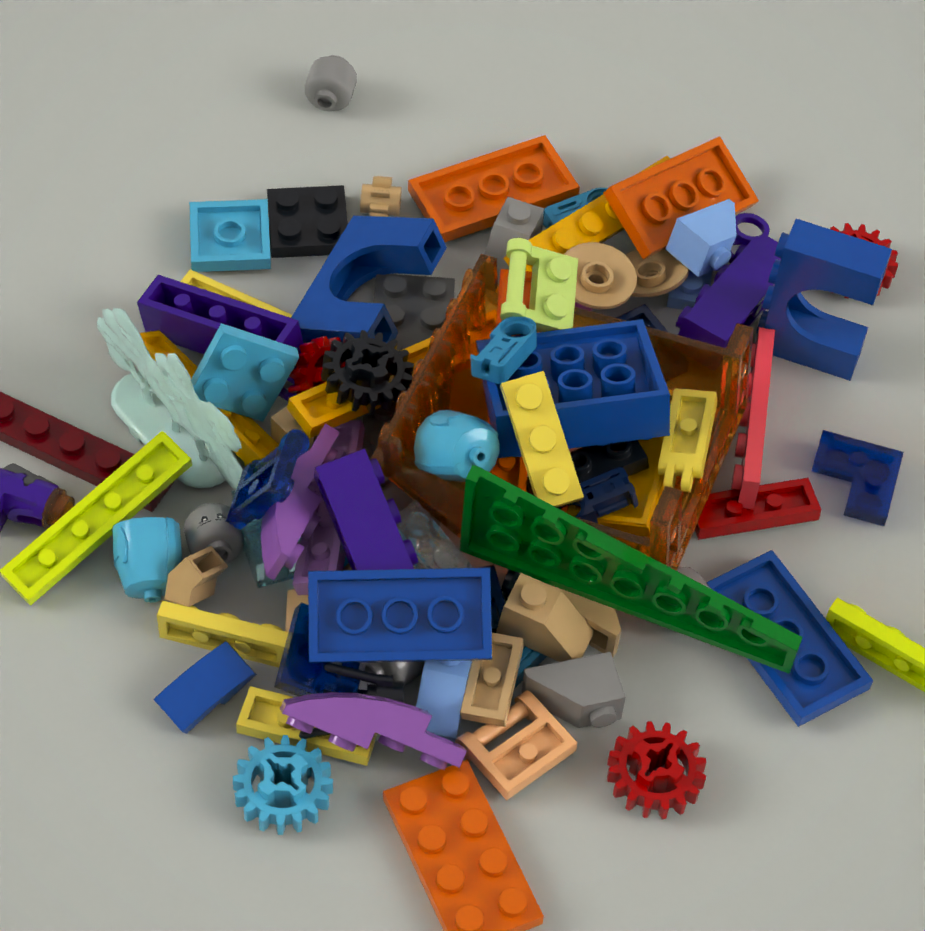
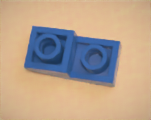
[153,641,257,734]

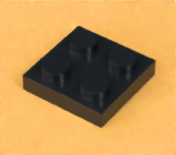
[267,185,348,258]

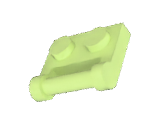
[500,238,578,332]

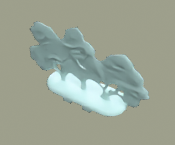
[97,308,249,495]

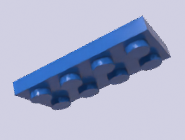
[706,550,873,727]
[308,568,492,664]

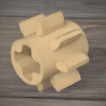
[360,176,402,217]

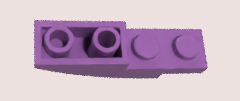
[261,423,340,580]
[280,692,467,770]

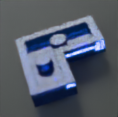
[812,430,904,526]

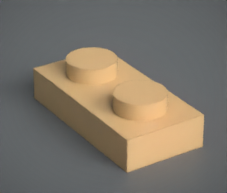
[460,633,524,727]

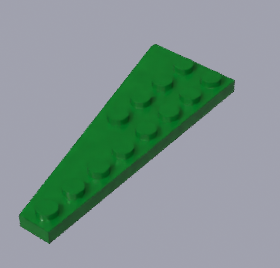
[459,465,802,674]

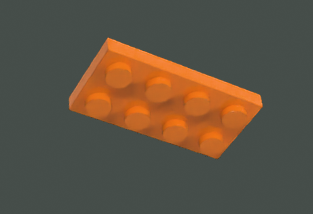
[408,135,580,242]
[603,136,759,260]
[383,760,544,931]

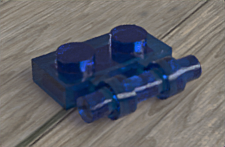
[274,602,360,696]

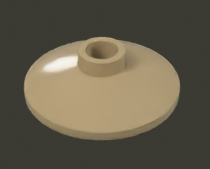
[564,242,637,309]
[625,249,690,297]

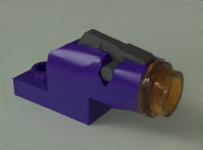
[0,463,75,532]

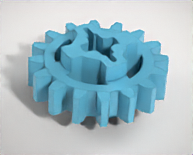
[233,735,333,835]

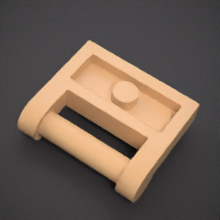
[455,690,578,801]

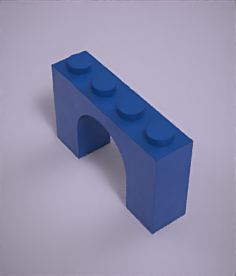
[291,215,447,344]
[756,219,892,381]

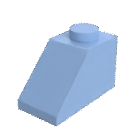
[665,199,736,277]
[416,661,472,742]

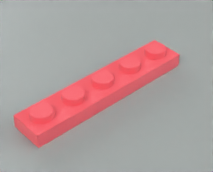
[731,327,775,510]

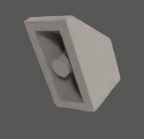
[477,197,544,289]
[522,652,626,728]

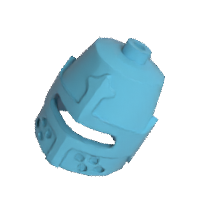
[414,410,500,483]
[112,517,183,603]

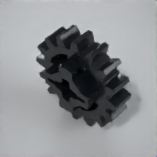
[321,330,414,414]

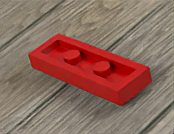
[686,478,822,540]

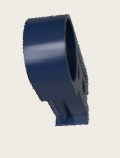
[556,467,639,526]

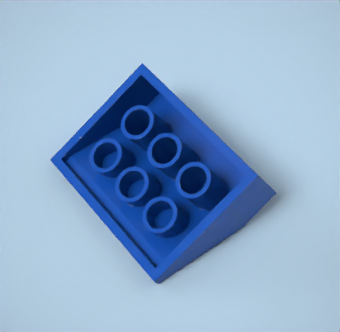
[476,319,670,458]

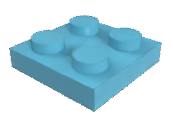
[189,199,271,272]
[191,323,299,422]

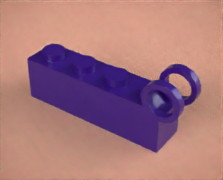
[675,213,781,368]
[137,275,303,401]
[314,448,418,570]

